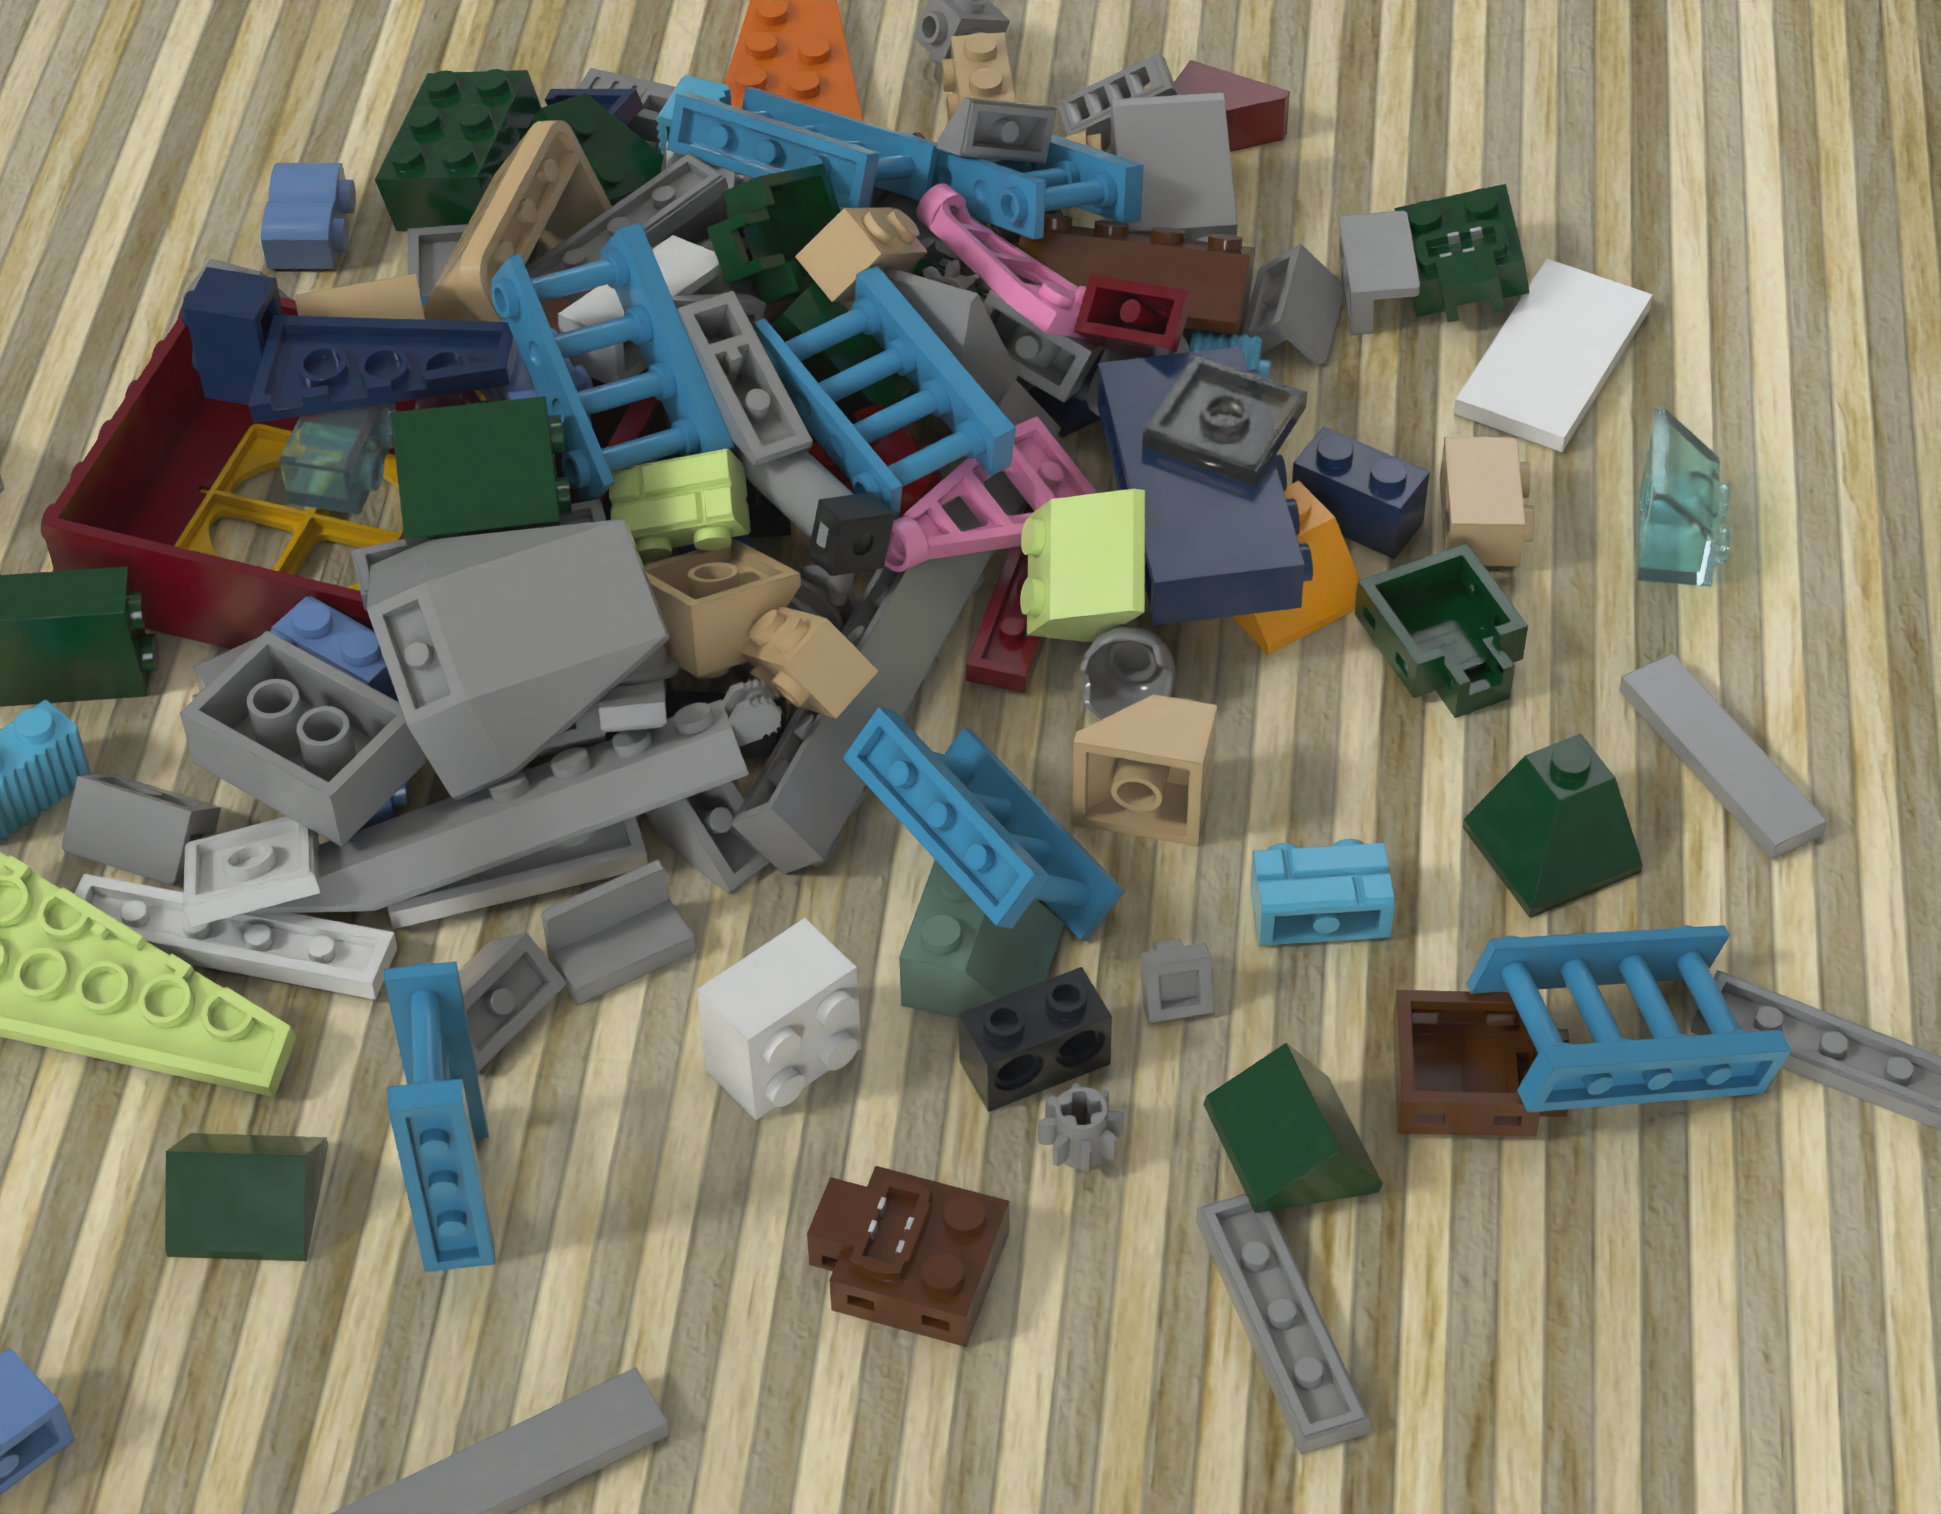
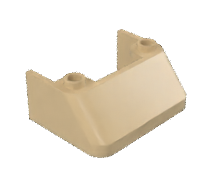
[423,120,612,322]

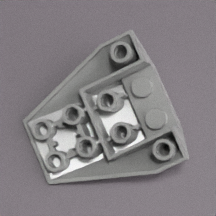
[367,519,670,801]

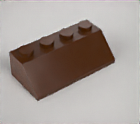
[1018,214,1256,334]

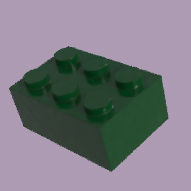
[375,69,542,231]

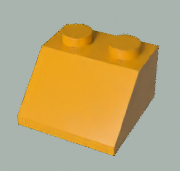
[1231,481,1361,655]

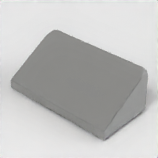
[936,97,1057,164]

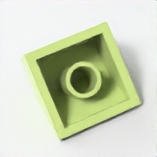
[1020,489,1145,643]

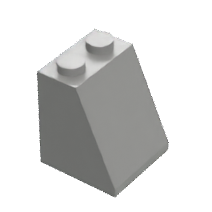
[1110,92,1238,242]

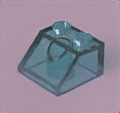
[1637,408,1730,587]

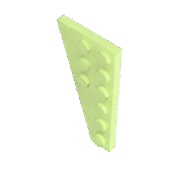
[0,852,297,1098]

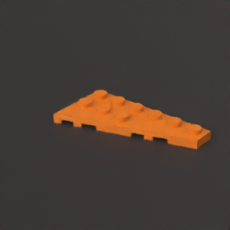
[724,0,863,121]

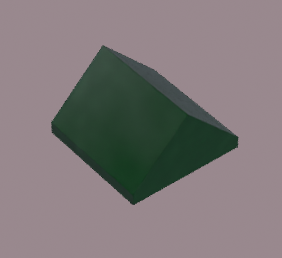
[1203,1043,1383,1213]
[165,1133,328,1261]

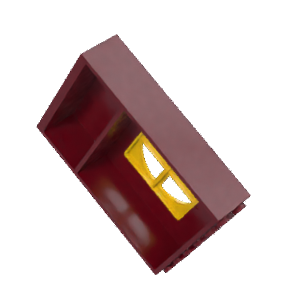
[41,297,671,649]

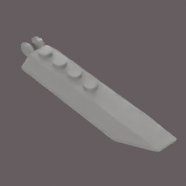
[243,678,782,914]

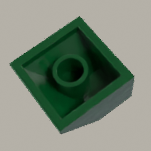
[1462,733,1643,918]

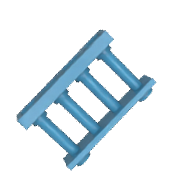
[667,87,939,208]
[899,132,1144,240]
[490,222,735,502]
[754,264,1016,520]
[842,707,1125,941]
[1466,925,1792,1112]
[384,961,495,1272]

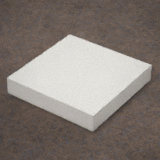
[183,816,320,927]

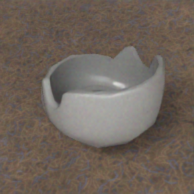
[1080,626,1176,720]

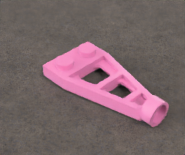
[916,183,1087,339]
[885,416,1097,572]

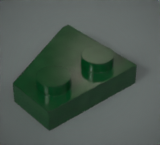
[533,93,664,206]

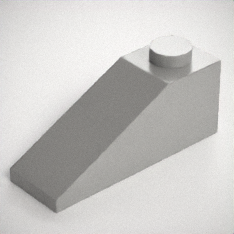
[677,291,813,466]

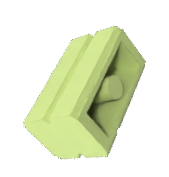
[609,449,751,561]

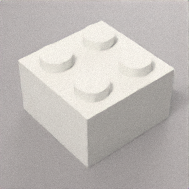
[697,918,861,1121]

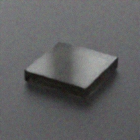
[1142,354,1308,487]

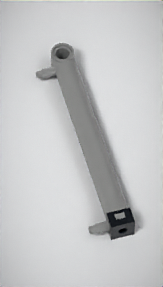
[591,288,895,607]

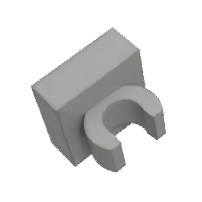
[1140,938,1214,1023]

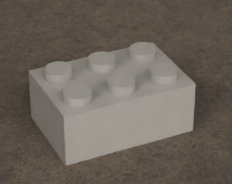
[180,631,426,847]

